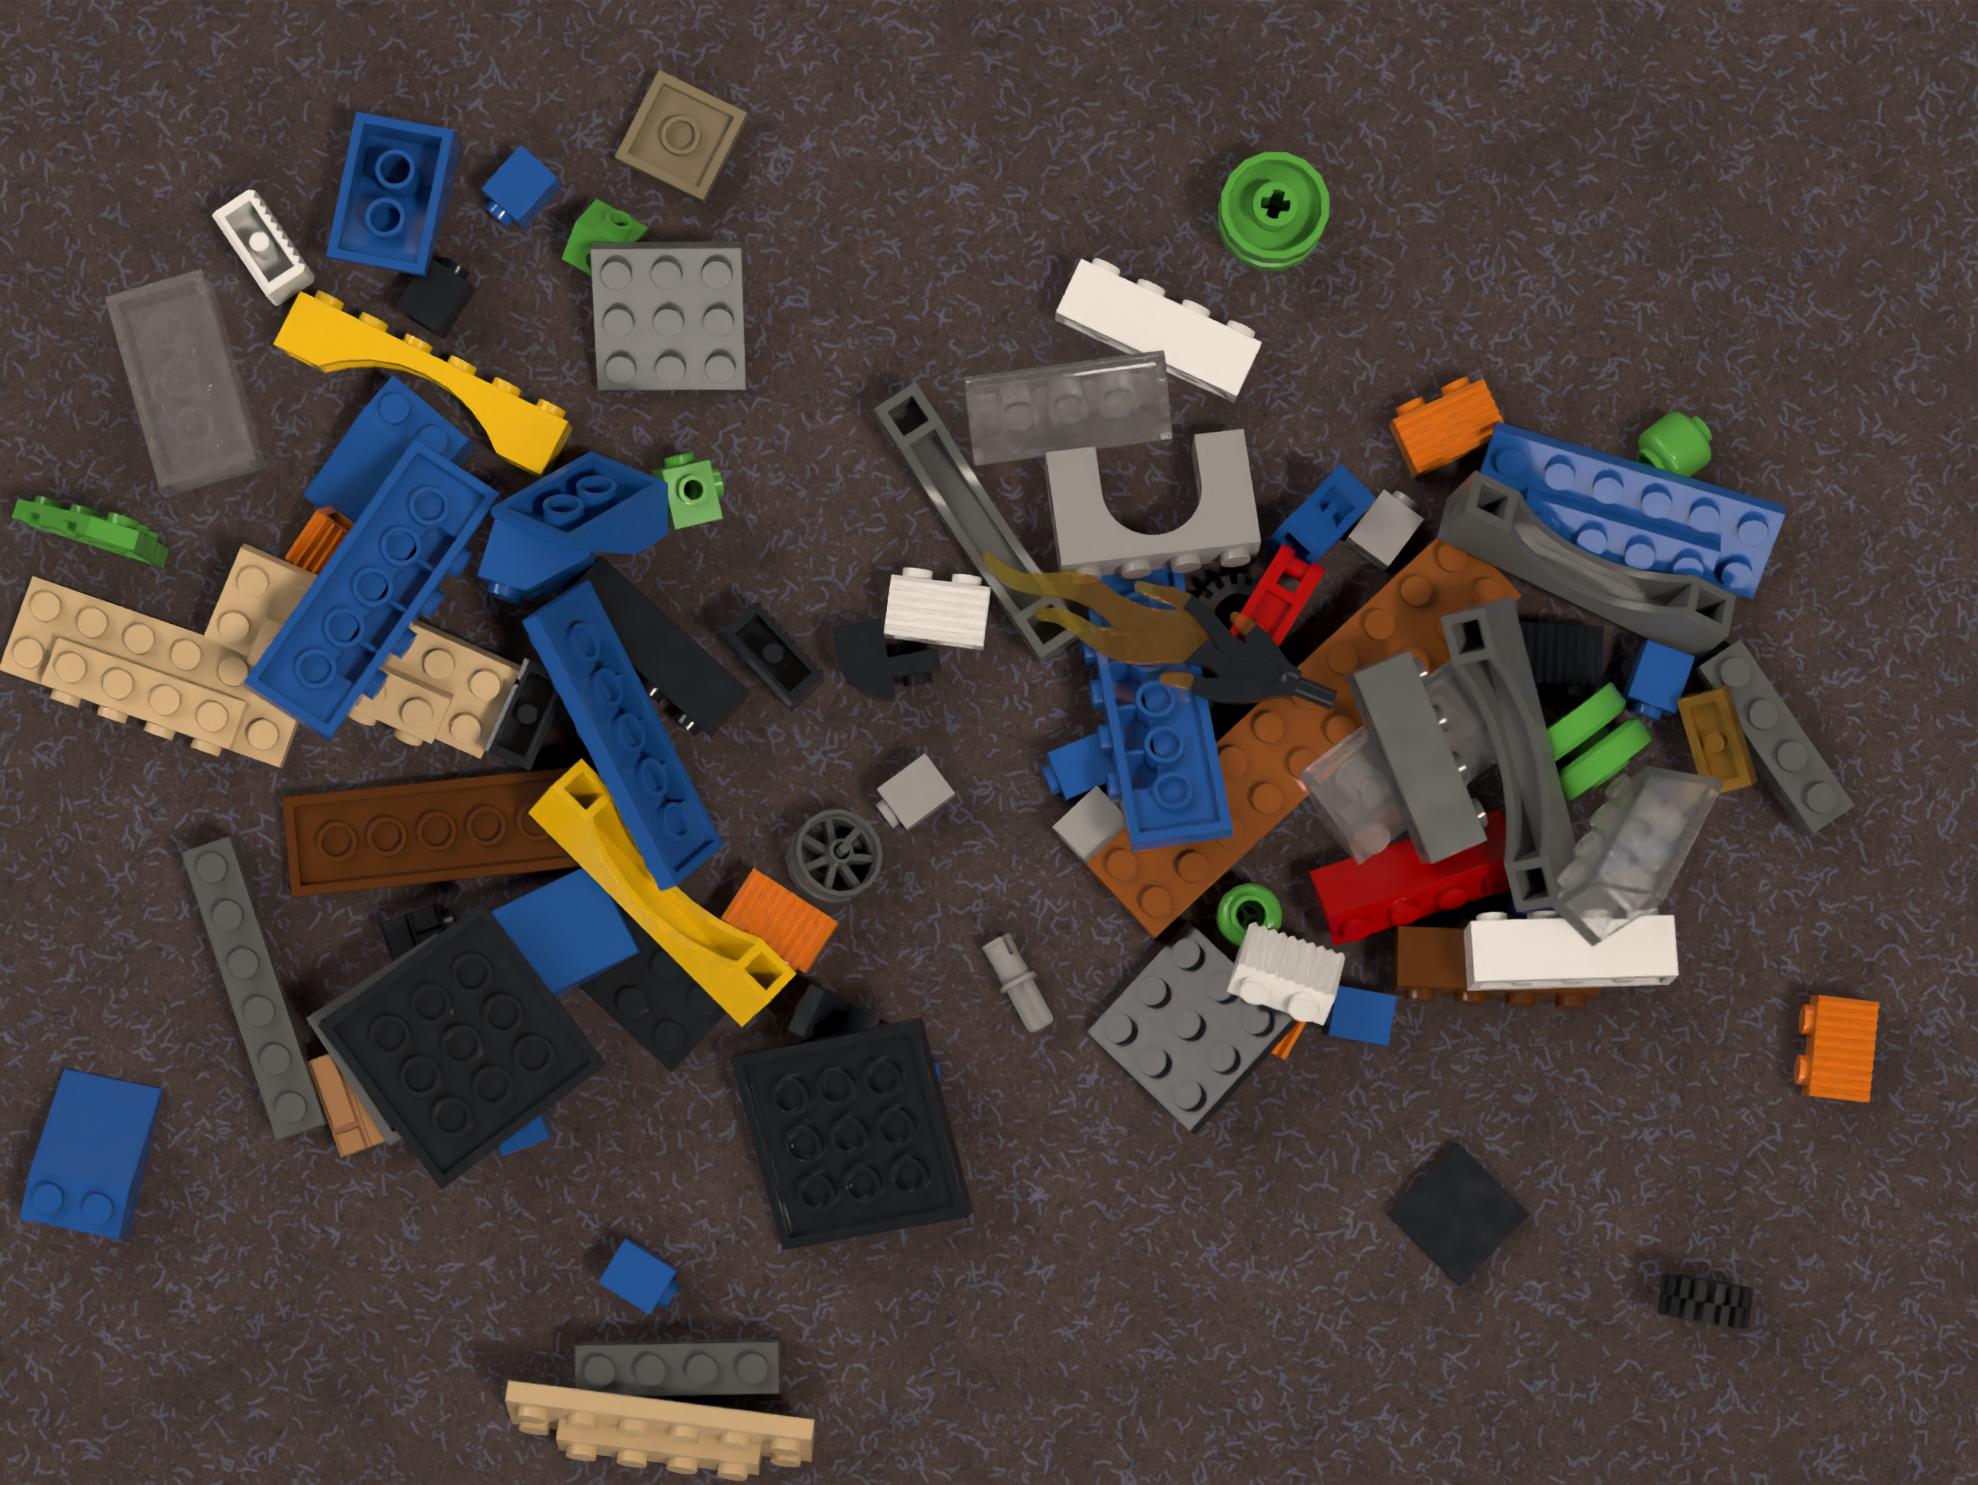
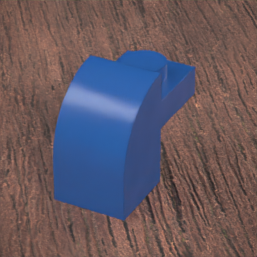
[1264,464,1377,565]

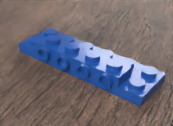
[1479,421,1786,599]
[243,438,500,743]
[1081,568,1233,851]
[522,579,724,891]

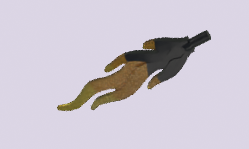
[983,552,1338,710]

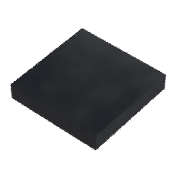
[1387,1143,1530,1286]

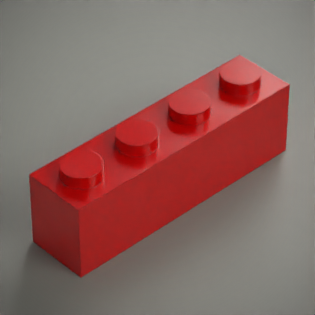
[1310,810,1510,946]

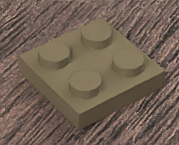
[615,70,748,204]

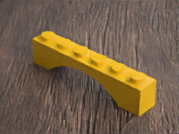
[274,290,573,479]
[528,758,796,1027]

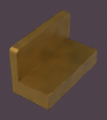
[1677,685,1758,797]

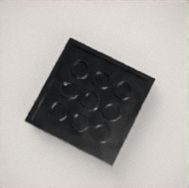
[318,902,607,1190]
[731,1017,974,1250]

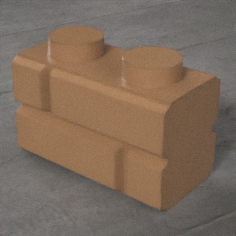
[307,1054,386,1157]

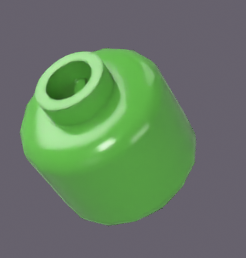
[1636,412,1712,478]
[1215,883,1283,948]

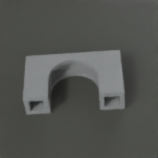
[1044,429,1261,585]

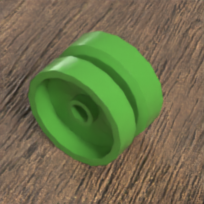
[1218,152,1329,271]
[1546,682,1654,803]

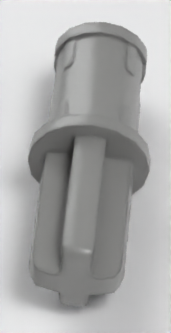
[982,933,1053,1032]

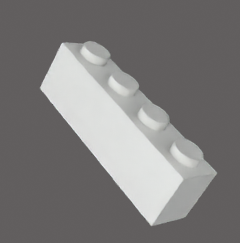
[1055,258,1262,403]
[1464,908,1678,991]

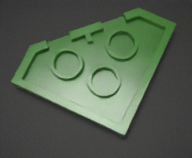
[12,495,170,568]

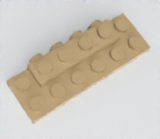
[204,543,521,759]
[0,576,299,768]
[505,1381,814,1481]

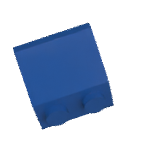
[477,518,599,606]

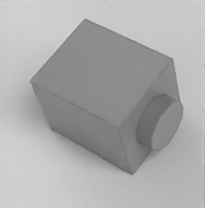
[1344,489,1424,572]
[875,754,955,832]
[1052,785,1126,864]

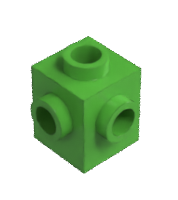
[562,199,648,277]
[652,452,724,530]

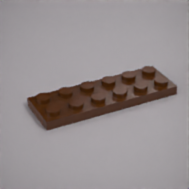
[282,767,582,898]

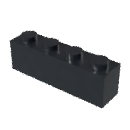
[574,555,751,738]

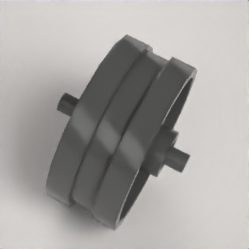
[786,809,883,905]

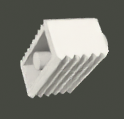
[212,189,315,306]
[884,567,991,650]
[1226,922,1345,1025]

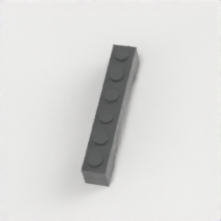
[873,382,1082,664]
[1437,470,1736,662]
[1440,596,1588,912]
[181,836,329,1140]

